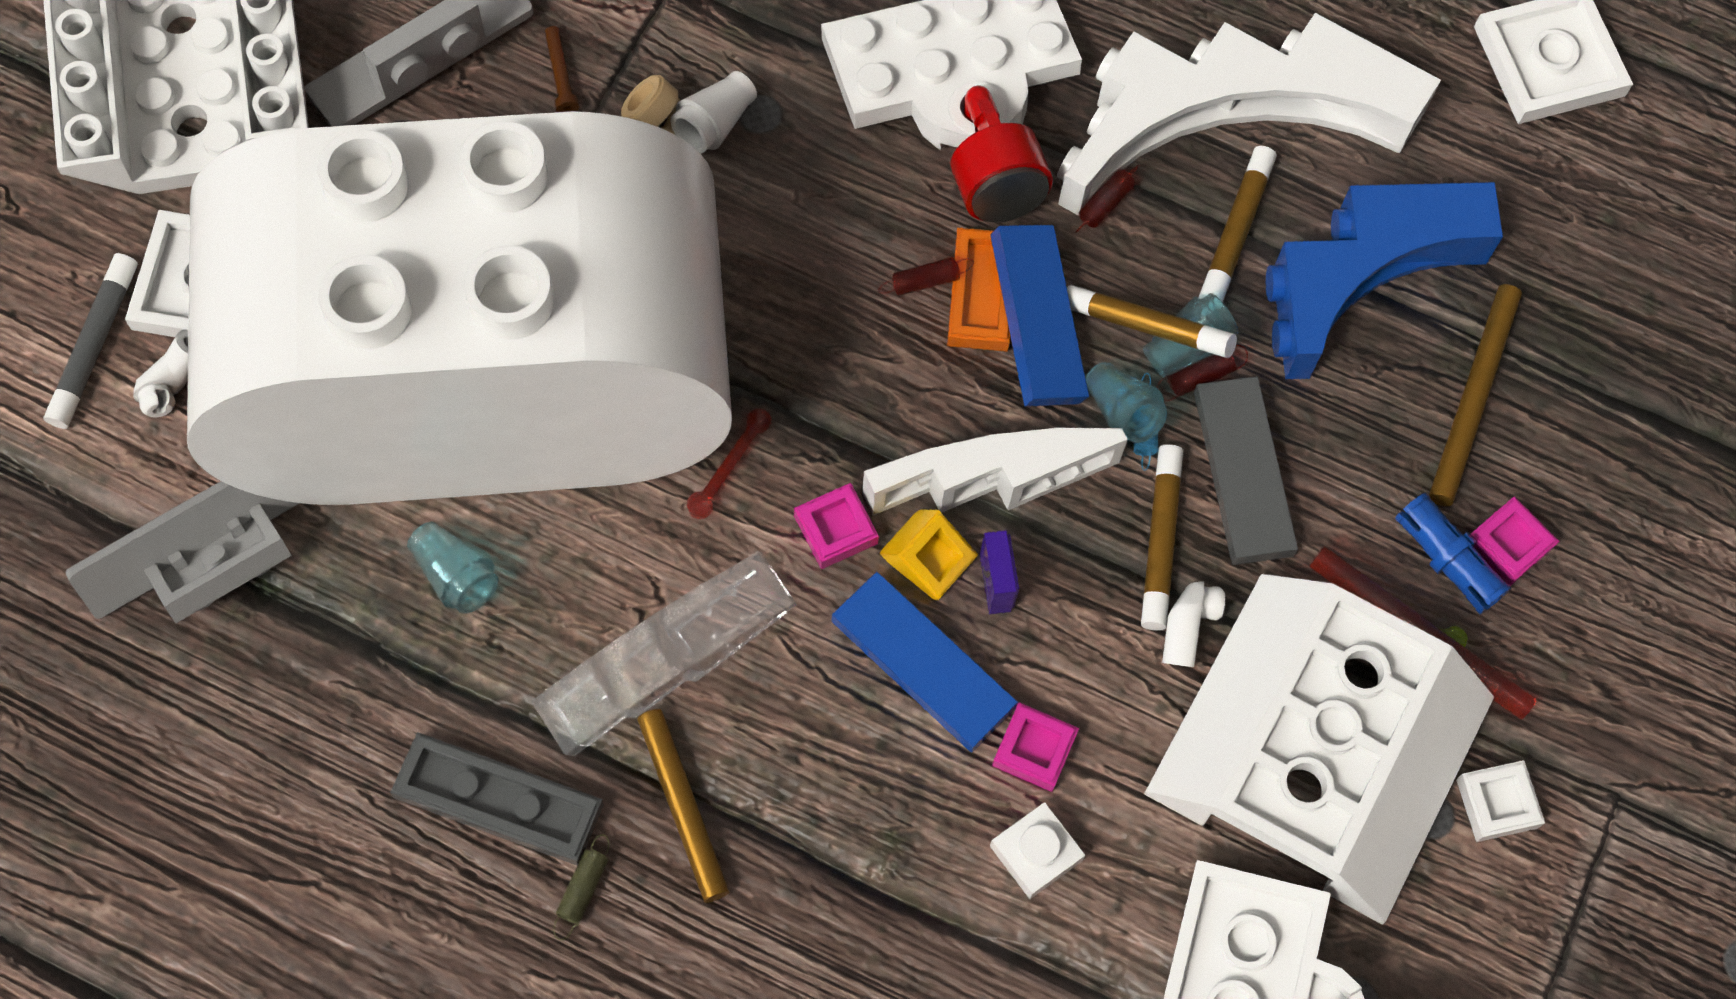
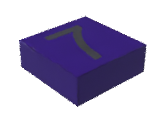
[979,530,1019,615]

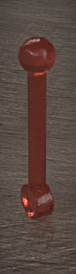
[687,408,772,519]

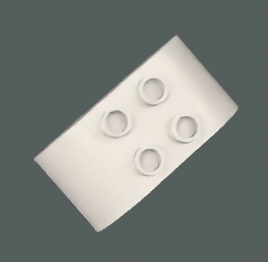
[187,111,732,505]

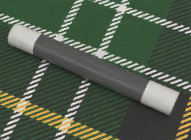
[43,253,138,429]

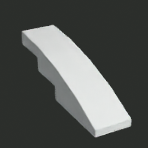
[862,428,1128,516]

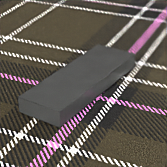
[1194,376,1298,565]
[390,732,604,866]

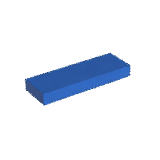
[990,225,1089,407]
[831,572,1018,753]

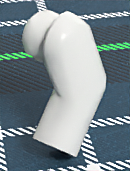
[133,329,188,418]
[1162,581,1225,667]

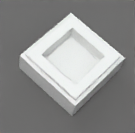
[1456,760,1545,842]

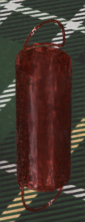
[1075,164,1139,233]
[878,257,974,296]
[1157,345,1248,401]

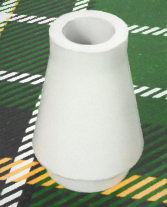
[671,71,757,153]

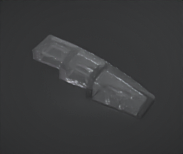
[531,552,797,756]

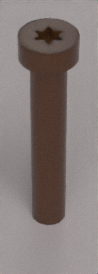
[545,26,580,112]

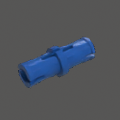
[1395,492,1512,615]

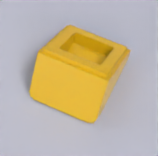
[880,509,978,600]

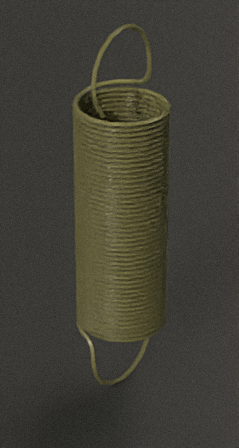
[553,834,609,940]

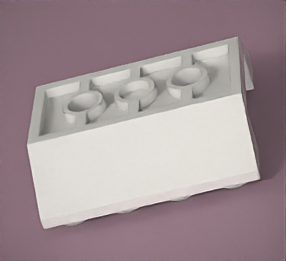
[44,0,309,194]
[1144,574,1494,925]

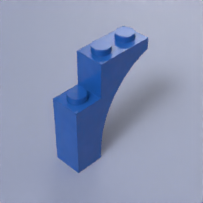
[1265,182,1503,379]

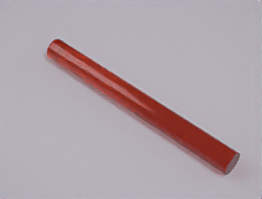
[1309,546,1536,720]

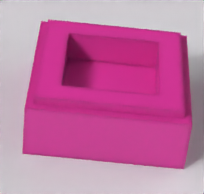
[794,483,879,570]
[1470,496,1560,586]
[992,702,1079,792]

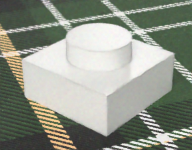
[990,802,1085,899]

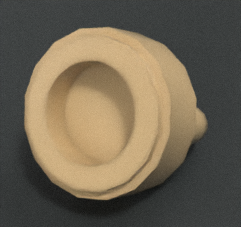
[621,75,681,135]

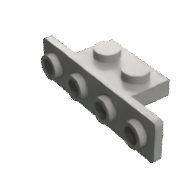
[304,0,533,127]
[66,481,299,623]

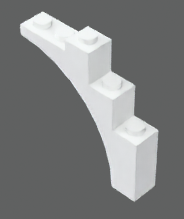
[1057,13,1441,216]

